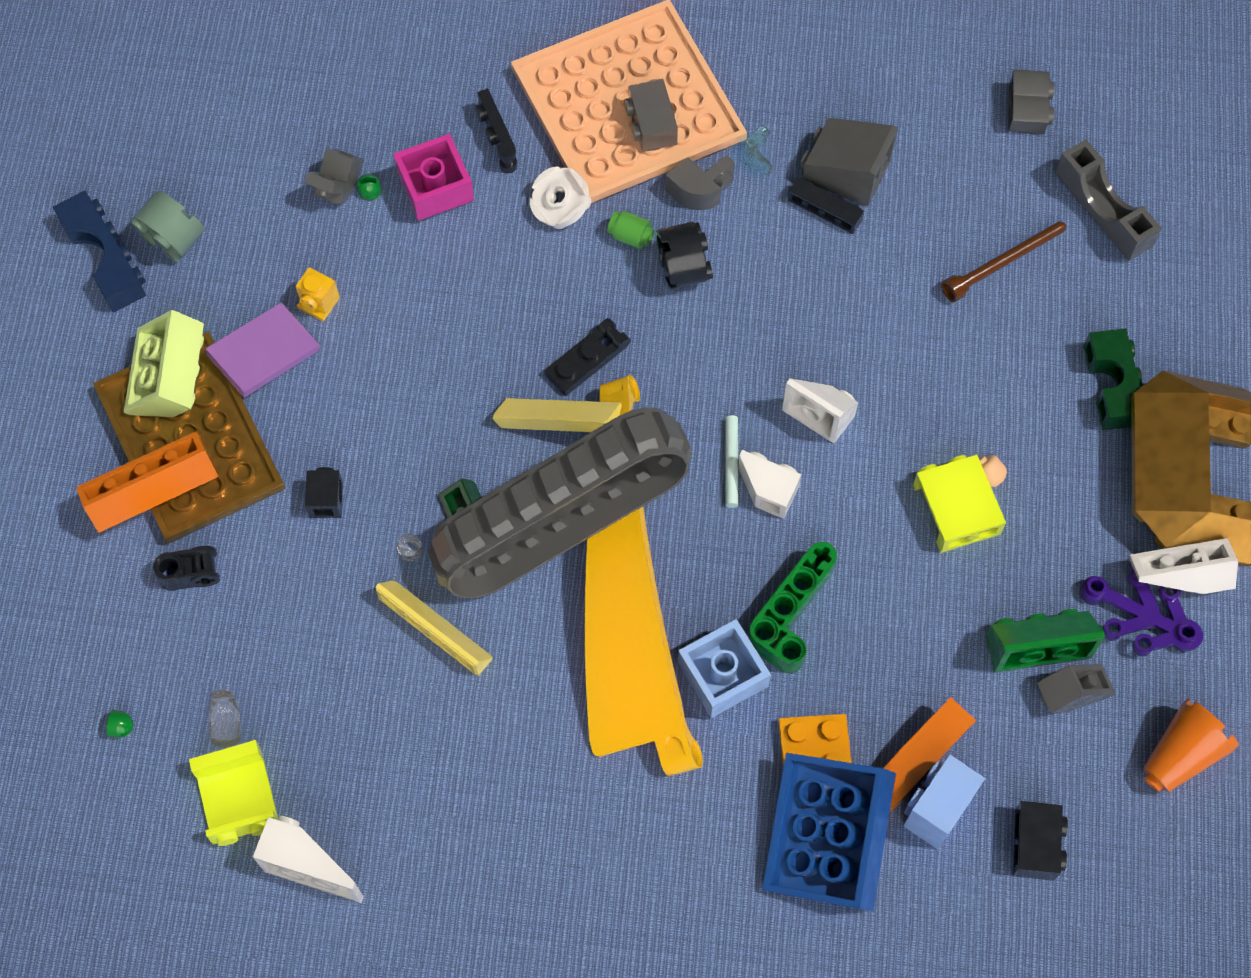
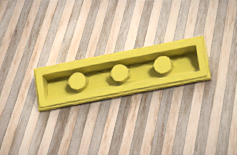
[493,398,622,432]
[375,581,493,676]

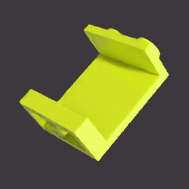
[913,455,1006,553]
[189,740,279,846]

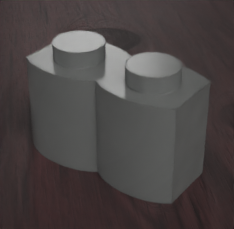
[1008,69,1055,134]

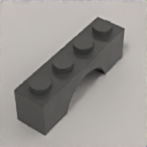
[1055,140,1162,261]

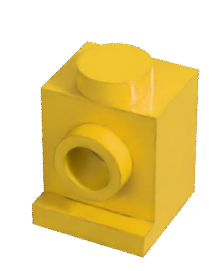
[295,267,340,322]

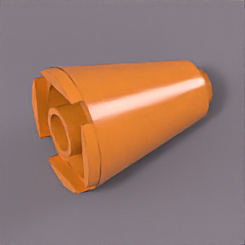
[1143,698,1239,793]

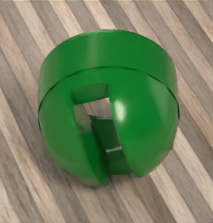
[357,174,382,201]
[107,710,133,738]

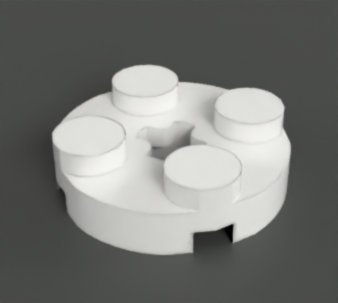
[530,166,591,229]

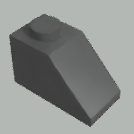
[1037,664,1116,713]

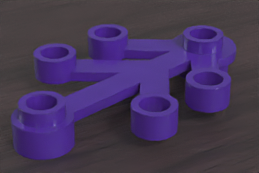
[1080,568,1203,656]

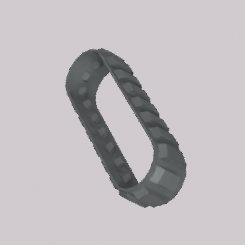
[428,407,691,598]

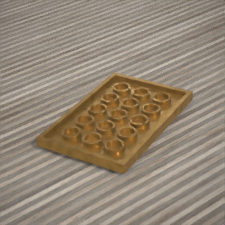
[93,331,286,544]

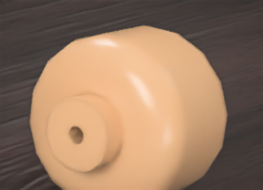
[979,455,1007,488]

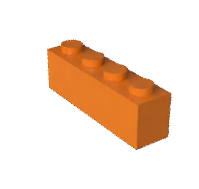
[76,431,219,533]

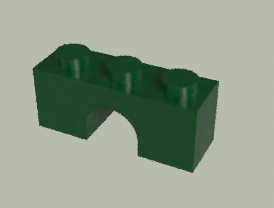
[1083,328,1142,430]

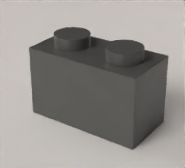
[624,79,678,152]

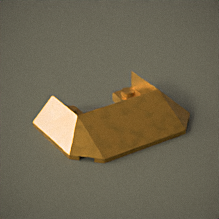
[1131,370,1251,567]

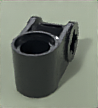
[153,546,220,591]

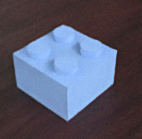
[678,619,771,718]
[904,755,986,850]

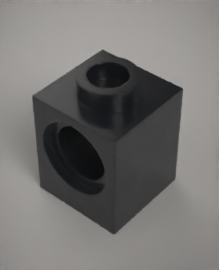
[305,467,343,518]

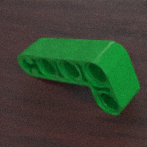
[748,542,837,674]

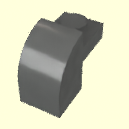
[305,149,364,205]
[665,155,735,210]

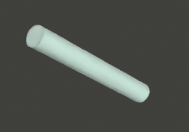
[725,415,738,508]

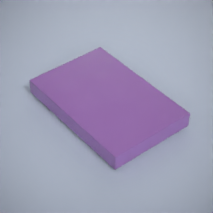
[205,303,320,398]

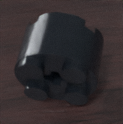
[656,221,713,290]

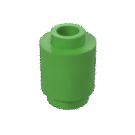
[607,211,655,249]

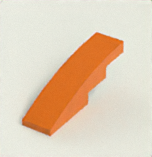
[884,697,976,814]

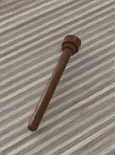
[941,221,1066,303]

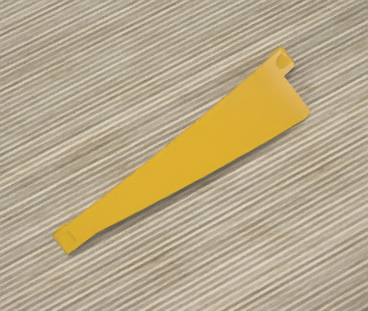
[585,375,703,776]

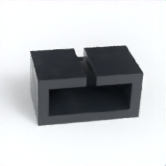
[1013,801,1068,881]

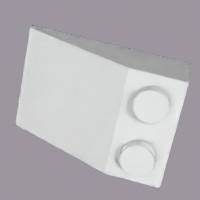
[253,816,364,903]

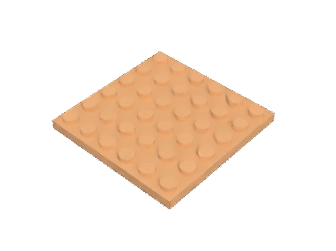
[511,0,747,203]

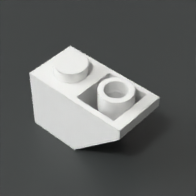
[738,450,802,519]

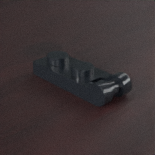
[475,88,517,174]
[545,318,631,396]

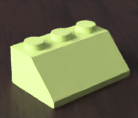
[124,310,204,417]

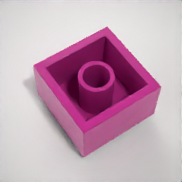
[393,134,474,221]

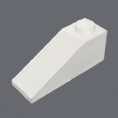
[1130,538,1238,594]

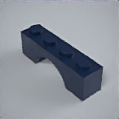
[53,190,146,313]

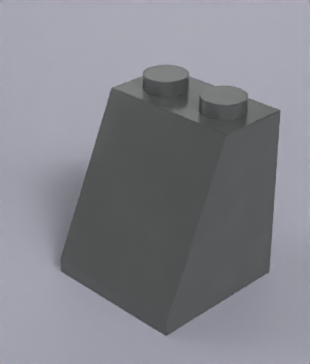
[800,118,898,207]

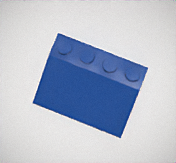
[762,753,896,911]

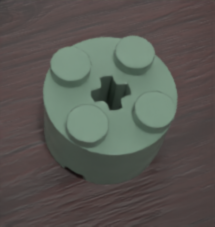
[130,191,205,263]

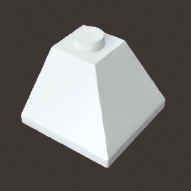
[782,378,858,443]

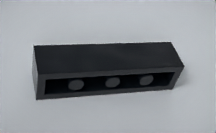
[788,177,864,234]

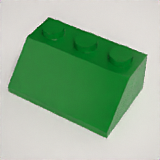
[986,609,1105,673]

